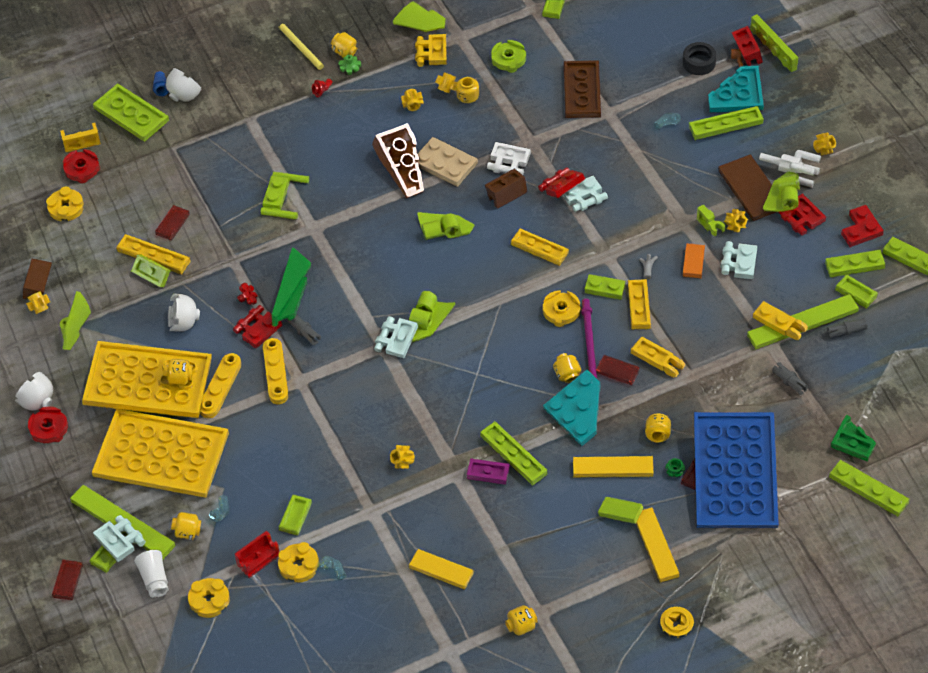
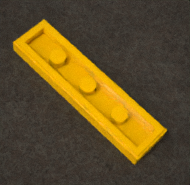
[116,234,191,275]
[573,456,654,478]
[636,507,680,582]

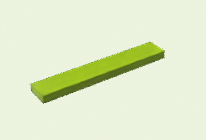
[747,294,859,350]
[70,485,176,559]

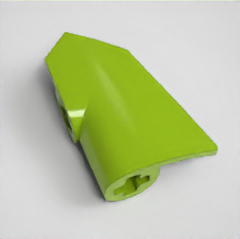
[393,1,446,32]
[763,172,800,212]
[417,212,474,240]
[60,291,91,350]
[409,291,455,342]

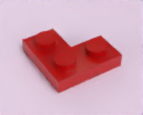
[841,205,884,247]

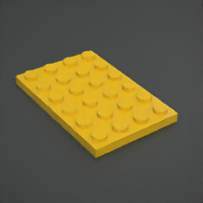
[82,341,212,418]
[92,409,229,498]

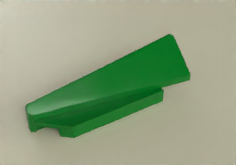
[272,248,311,327]

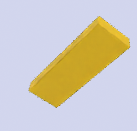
[511,228,569,266]
[628,279,651,329]
[409,549,474,590]

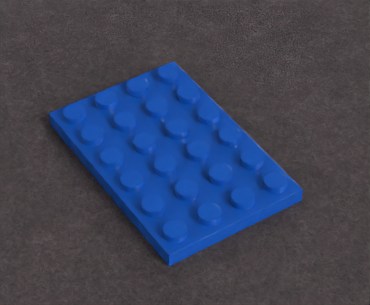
[694,412,779,528]

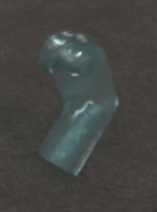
[654,113,681,130]
[209,495,229,522]
[319,556,347,580]

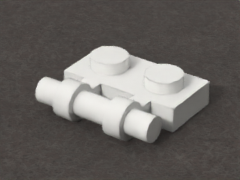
[487,142,531,175]

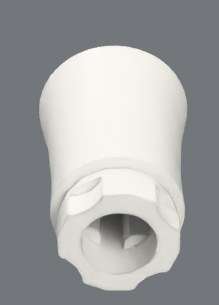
[134,550,169,598]

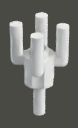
[759,150,821,188]

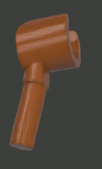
[731,49,743,67]

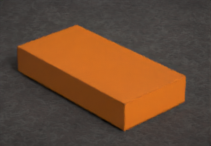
[683,243,705,278]

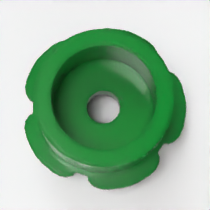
[665,458,685,477]

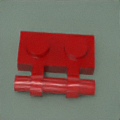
[538,167,585,198]
[778,193,826,236]
[233,305,283,349]

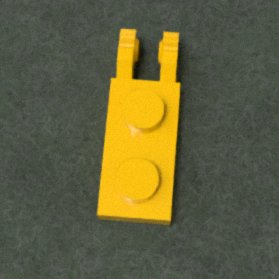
[753,301,808,340]
[630,337,685,378]

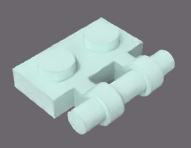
[562,176,608,212]
[720,241,757,279]
[374,316,418,358]
[93,515,146,562]

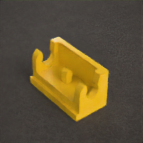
[60,123,101,152]

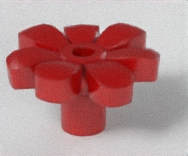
[237,283,258,305]

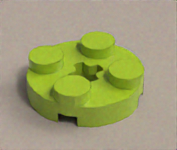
[491,40,526,73]

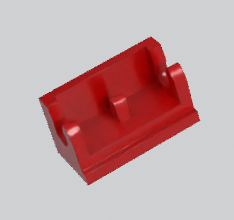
[731,26,763,66]
[235,531,280,578]

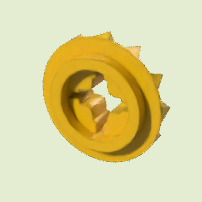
[660,607,694,638]

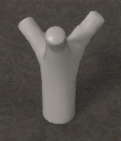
[639,254,658,279]

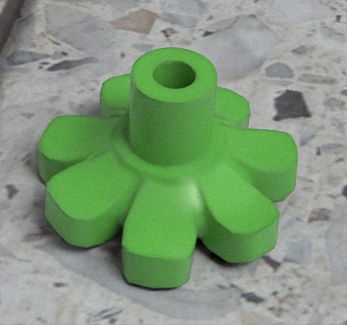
[339,55,361,75]

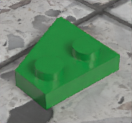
[831,415,876,462]

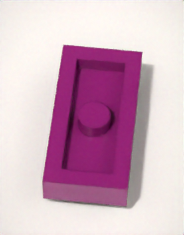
[467,458,510,485]

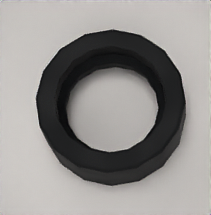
[683,42,716,75]

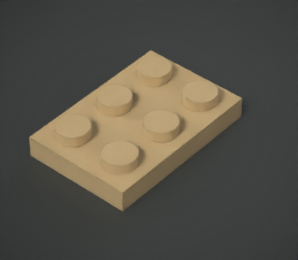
[418,137,478,187]

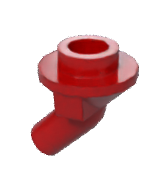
[311,79,333,98]

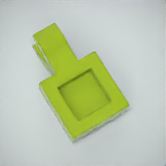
[697,204,725,236]

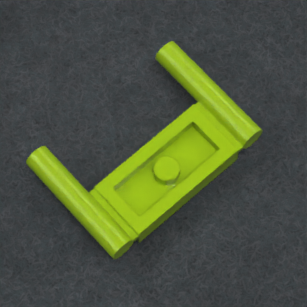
[261,172,309,220]

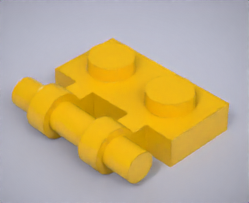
[415,34,447,67]

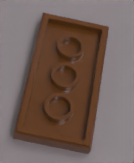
[564,60,601,118]
[718,154,776,221]

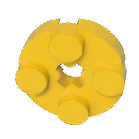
[46,186,84,221]
[543,290,580,327]
[278,542,319,583]
[188,578,230,618]

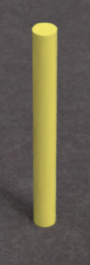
[279,24,324,70]

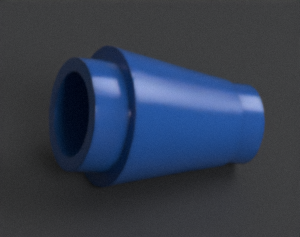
[152,71,169,96]

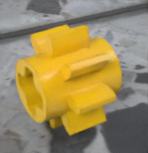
[435,72,457,94]
[401,89,424,111]
[813,132,836,155]
[724,209,748,232]
[26,291,50,314]
[390,445,415,469]

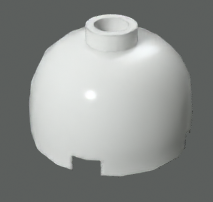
[166,68,202,102]
[168,294,200,332]
[15,372,53,411]

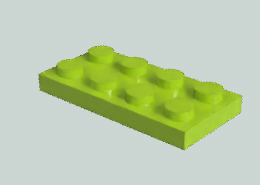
[93,83,169,142]

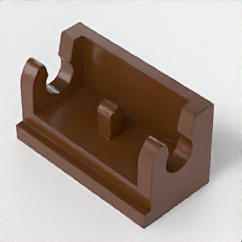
[485,168,528,209]
[23,258,52,299]

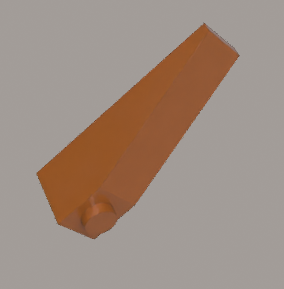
[372,123,424,198]

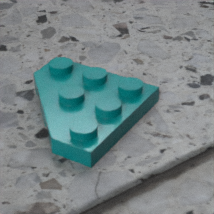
[708,66,764,113]
[543,370,601,446]

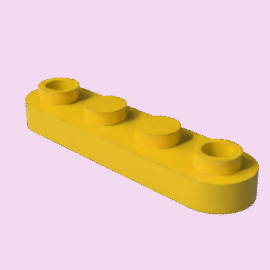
[263,338,289,405]
[200,353,241,418]

